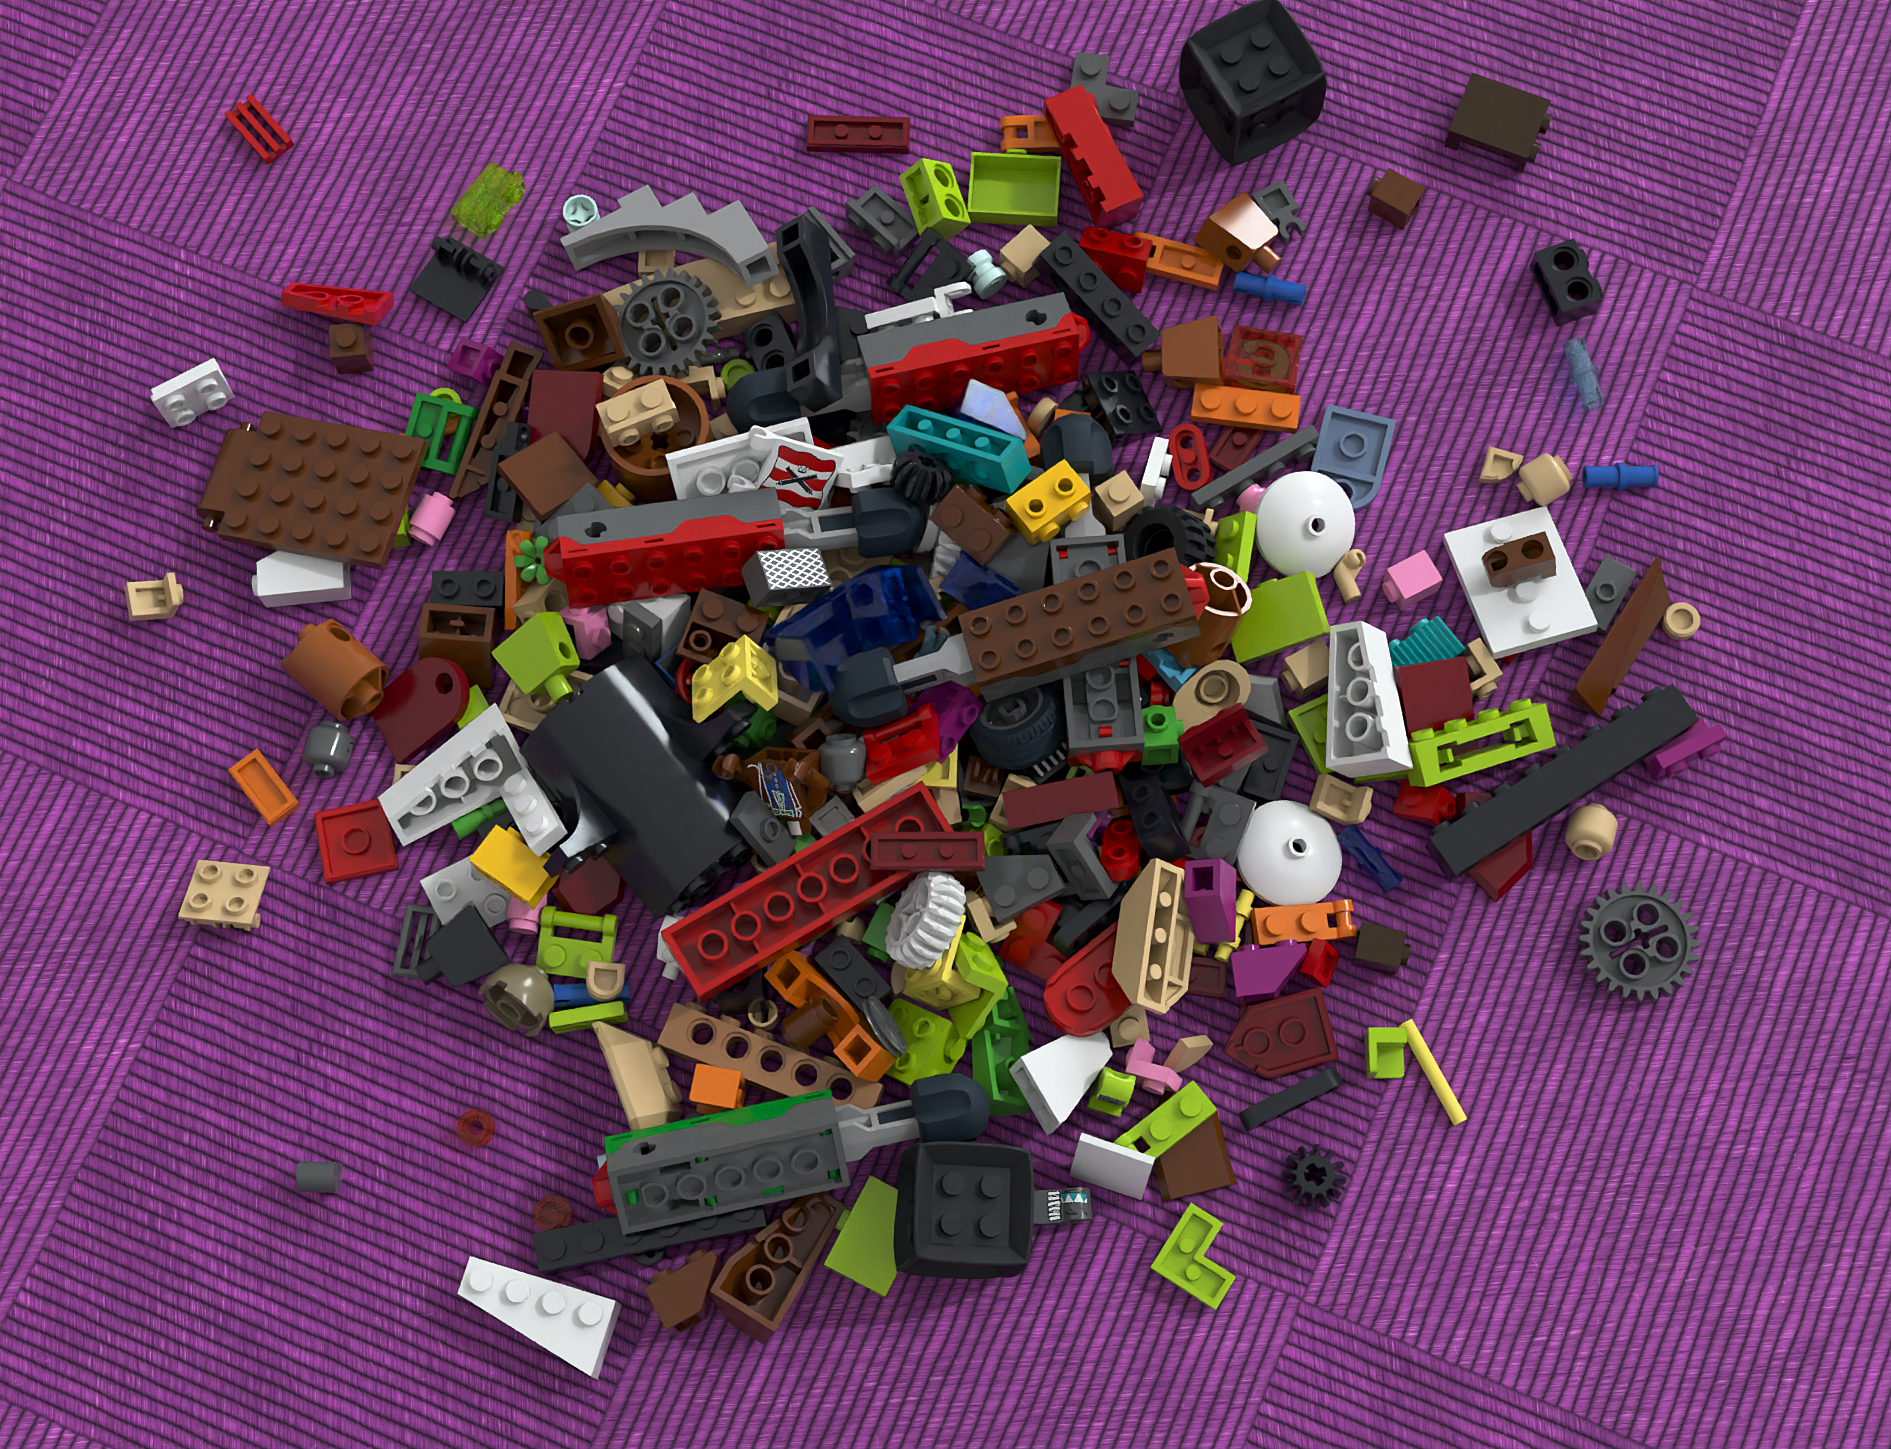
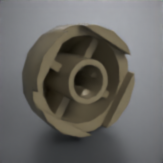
[478,963,555,1037]

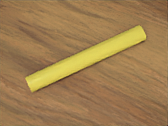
[1399,1019,1467,1126]

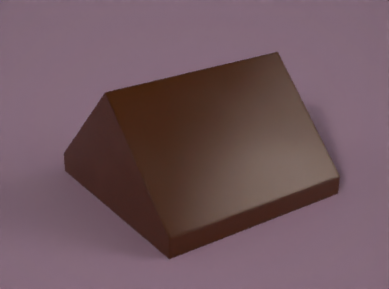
[533,292,626,371]

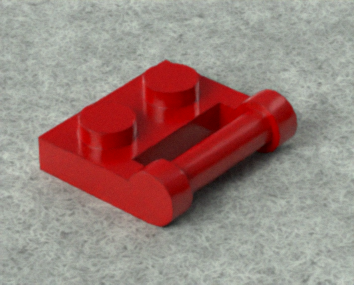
[862,702,940,785]

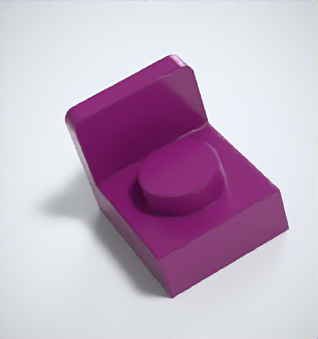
[446,337,504,389]

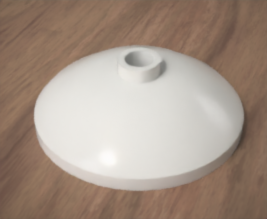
[1254,471,1355,578]
[1236,800,1342,907]

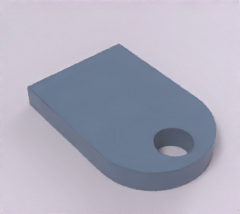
[1310,404,1396,513]

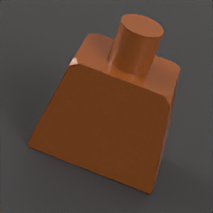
[1194,191,1282,274]
[1142,315,1225,390]

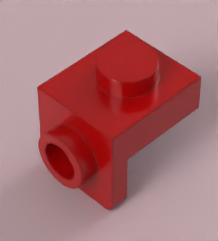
[1392,779,1456,827]

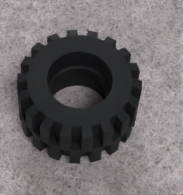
[1122,503,1217,568]

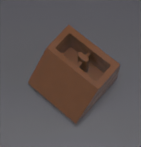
[676,588,770,665]
[418,603,502,690]
[644,1249,724,1337]

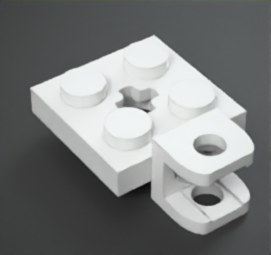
[865,282,973,333]

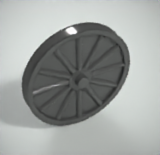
[862,995,907,1058]

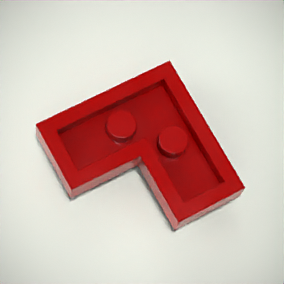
[998,899,1068,981]

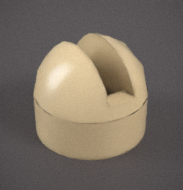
[834,916,866,945]
[748,1000,779,1031]

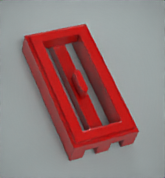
[224,94,294,165]

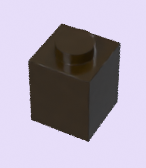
[1351,922,1411,975]

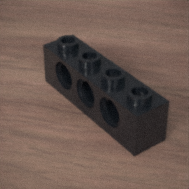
[1032,231,1161,366]

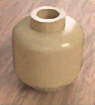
[1516,453,1573,506]
[1565,803,1618,860]

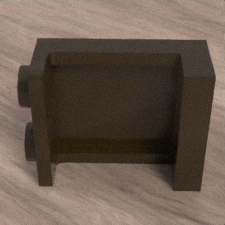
[1444,73,1552,173]

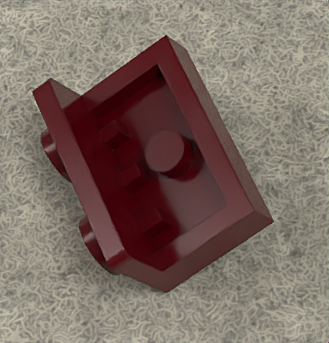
[1177,702,1269,789]

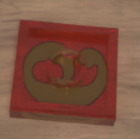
[1224,325,1303,395]

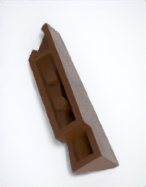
[448,341,544,503]
[1567,556,1671,719]

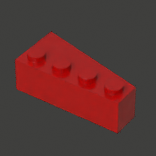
[1042,84,1144,230]

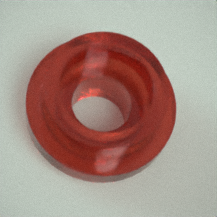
[457,1109,495,1147]

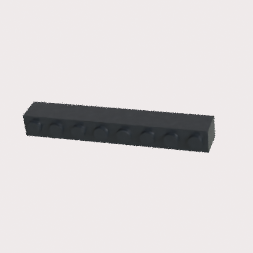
[1425,684,1699,883]

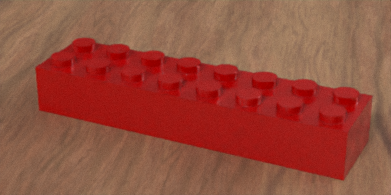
[660,780,954,1004]

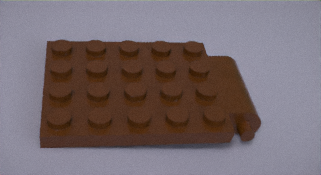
[196,411,428,570]

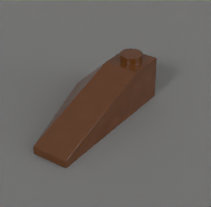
[708,1192,846,1344]

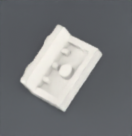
[829,435,898,493]

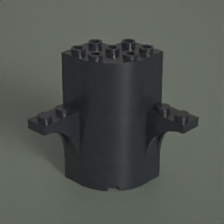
[519,652,779,919]

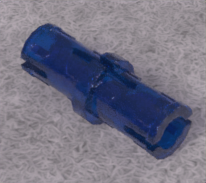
[1337,824,1403,894]

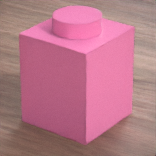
[1382,550,1443,610]

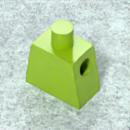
[491,612,580,705]

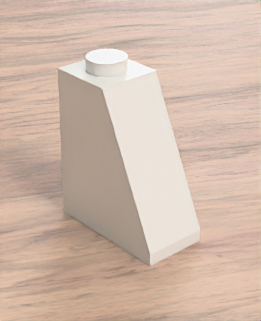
[252,551,351,607]
[1009,1031,1113,1135]

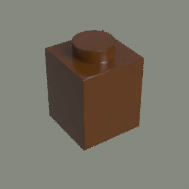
[1367,168,1425,230]
[329,323,374,374]

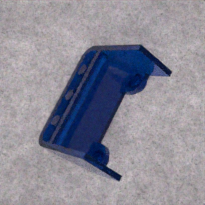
[763,565,947,693]

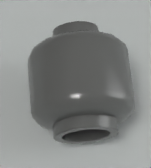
[302,721,354,778]
[818,733,867,791]

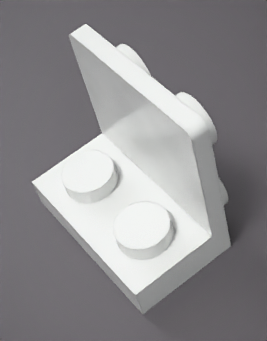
[150,358,235,428]

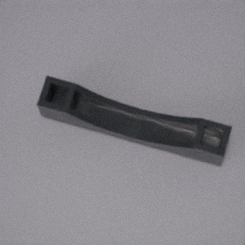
[775,214,843,413]
[533,1204,769,1276]

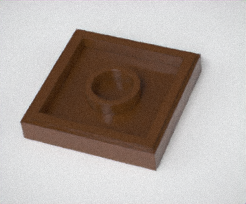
[497,431,599,522]

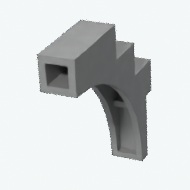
[560,184,780,288]

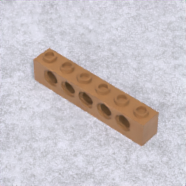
[657,1001,885,1109]

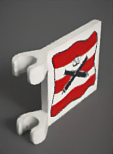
[727,425,845,512]

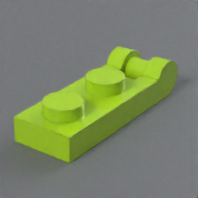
[1113,1080,1217,1161]

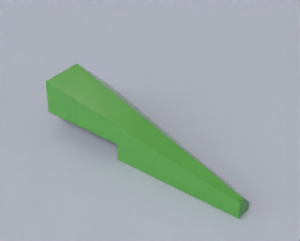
[970,928,1033,1117]

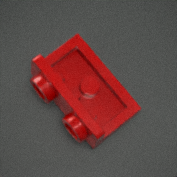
[1079,226,1153,294]

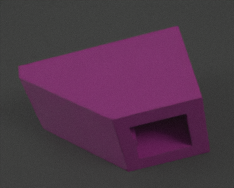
[1184,858,1236,945]
[1231,939,1307,1004]

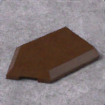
[1148,1088,1237,1203]

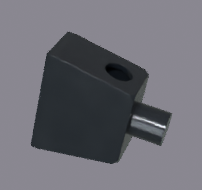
[415,900,510,988]

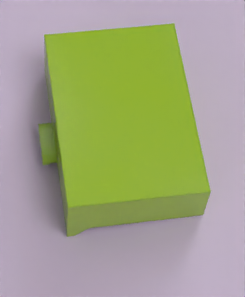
[967,149,1061,227]
[1231,570,1330,665]
[823,1175,898,1298]

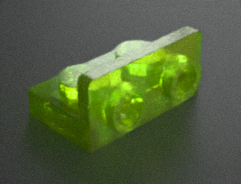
[450,161,526,240]

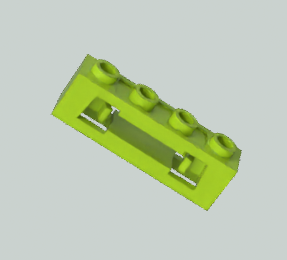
[1406,698,1556,787]

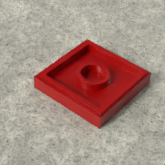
[313,799,400,885]

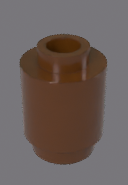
[782,996,839,1050]

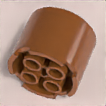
[601,375,715,504]

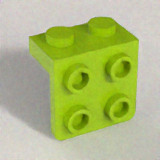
[947,932,1009,1040]
[885,998,970,1089]

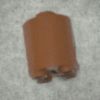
[1164,562,1252,669]
[281,619,390,721]

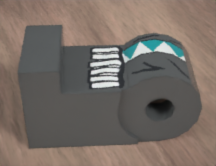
[1033,1188,1093,1228]

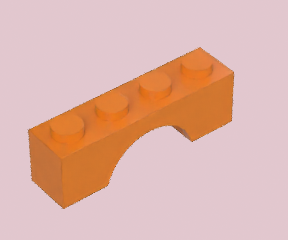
[763,950,898,1083]

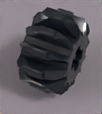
[889,448,953,505]
[1281,1144,1347,1210]

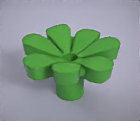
[514,536,549,585]

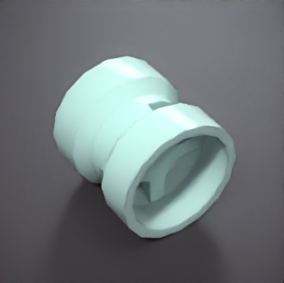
[563,195,600,233]
[966,249,1008,299]

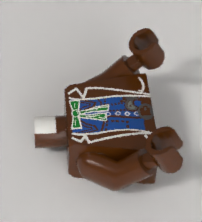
[712,746,830,835]

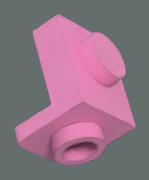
[559,605,612,660]
[1125,1038,1183,1095]

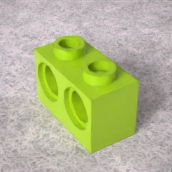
[899,158,971,241]

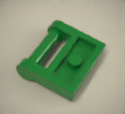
[405,392,480,477]

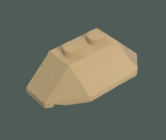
[1111,858,1195,1015]
[592,1021,683,1131]

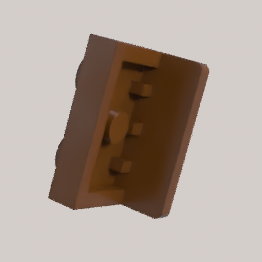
[928,483,1018,566]

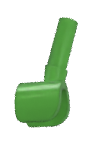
[961,804,991,827]

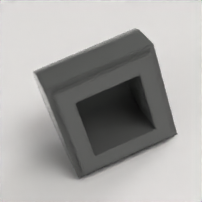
[296,1162,343,1193]

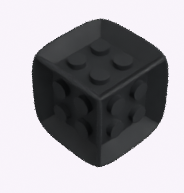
[1179,0,1327,165]
[893,1141,1034,1279]

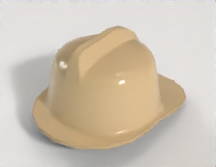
[1172,660,1251,732]

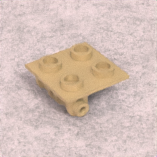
[178,860,270,931]

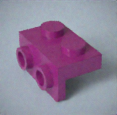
[1643,716,1727,780]

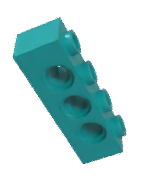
[886,405,1032,494]

